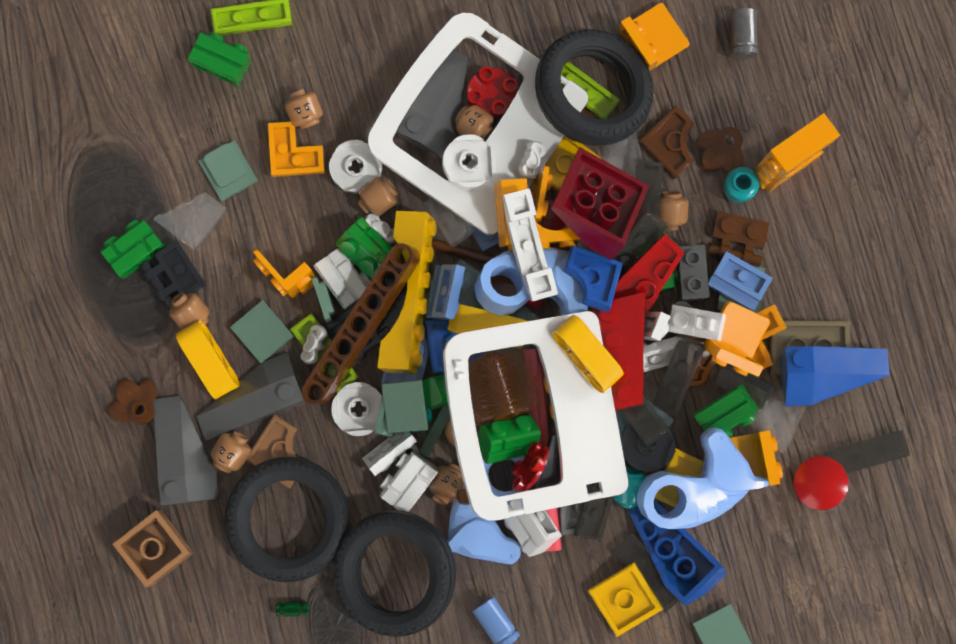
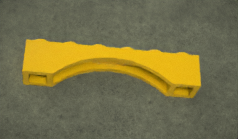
[378,211,437,375]

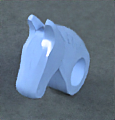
[474,248,597,316]
[636,427,769,529]
[447,455,525,564]

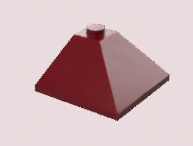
[551,147,649,261]

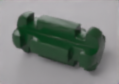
[276,601,309,617]

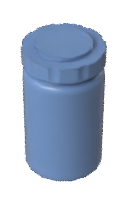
[472,597,520,644]

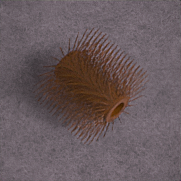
[468,346,543,429]

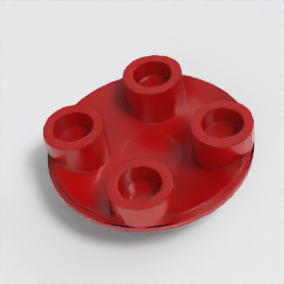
[466,66,519,118]
[511,441,549,493]
[794,456,848,510]

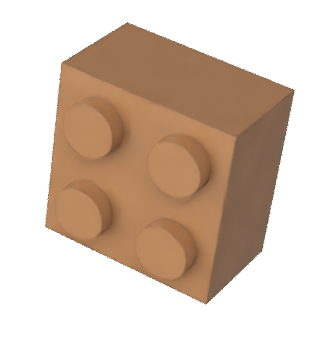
[113,510,194,588]

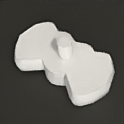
[517,141,546,180]
[364,214,397,246]
[300,325,327,364]

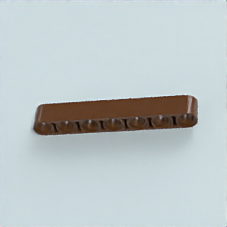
[302,243,420,404]

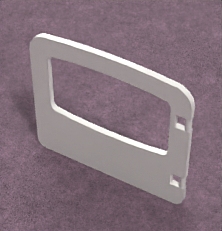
[368,13,588,235]
[443,311,628,520]

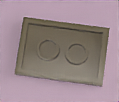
[769,321,850,375]

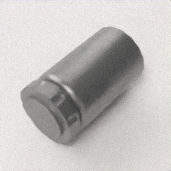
[731,8,758,59]

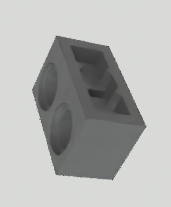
[676,245,709,303]

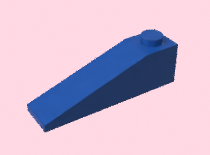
[780,346,890,407]
[628,500,726,606]

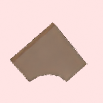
[246,414,297,489]

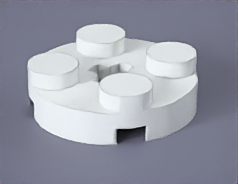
[442,134,497,189]
[329,140,382,194]
[332,382,382,436]

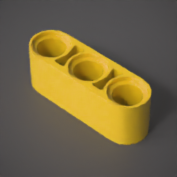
[447,304,528,348]
[552,315,624,393]
[176,320,240,399]

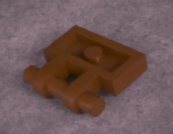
[708,211,769,266]

